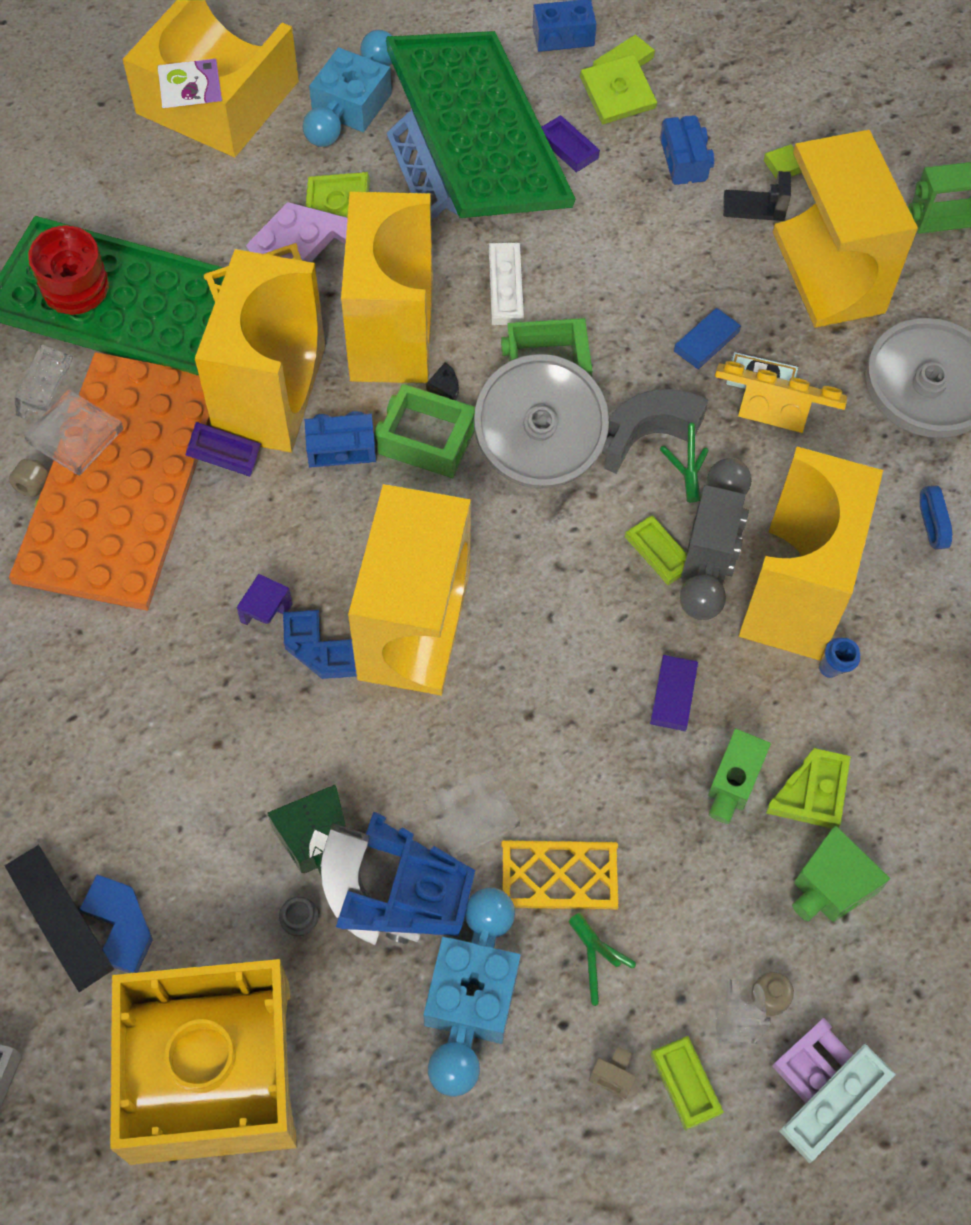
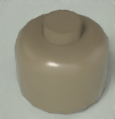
[9,459,48,497]
[751,972,794,1016]

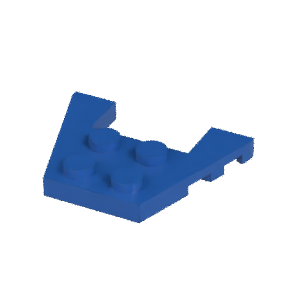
[336,812,475,936]

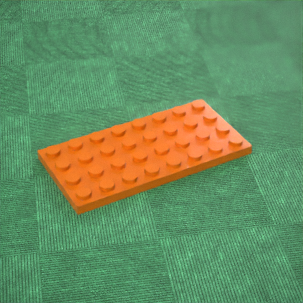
[9,352,211,611]

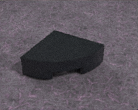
[426,362,459,401]

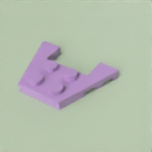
[246,202,347,262]

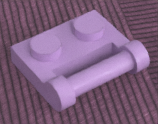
[772,1018,853,1103]

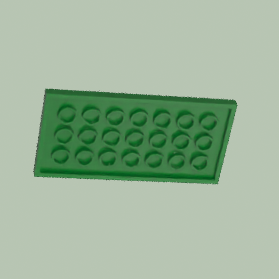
[386,31,576,218]
[0,216,225,376]

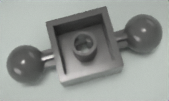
[680,458,752,620]

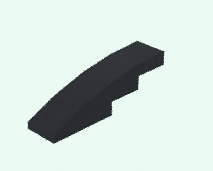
[5,844,114,992]

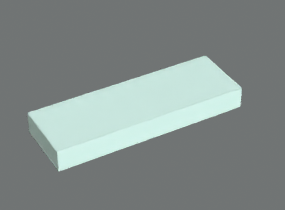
[779,1044,896,1164]

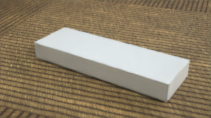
[489,243,524,325]

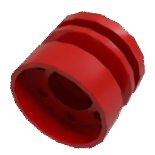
[28,225,109,315]

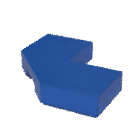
[283,610,357,679]
[80,875,153,973]

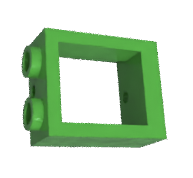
[908,162,971,234]
[501,318,593,377]
[374,384,475,478]

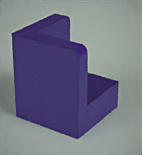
[236,574,293,625]

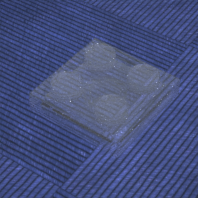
[24,389,123,476]

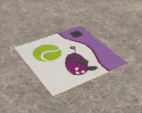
[158,59,222,108]

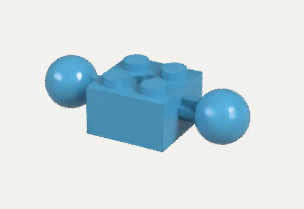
[302,30,392,147]
[423,888,521,1097]

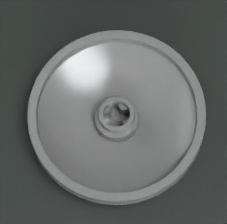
[865,318,971,438]
[474,354,609,489]

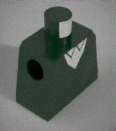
[267,785,346,876]

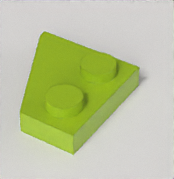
[766,748,851,829]

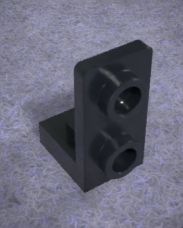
[723,171,791,221]

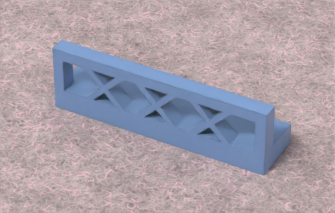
[387,109,458,221]

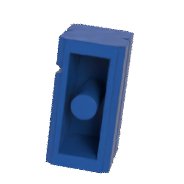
[660,115,714,185]
[304,411,376,468]

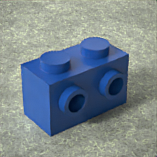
[532,0,597,52]

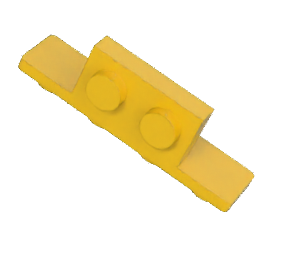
[715,361,847,433]

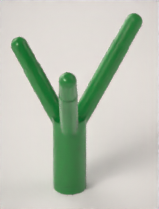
[660,422,709,503]
[568,913,636,1006]

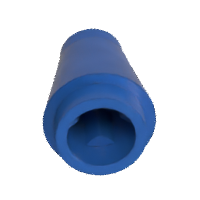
[819,637,860,678]

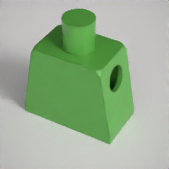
[708,728,771,824]
[792,826,891,922]

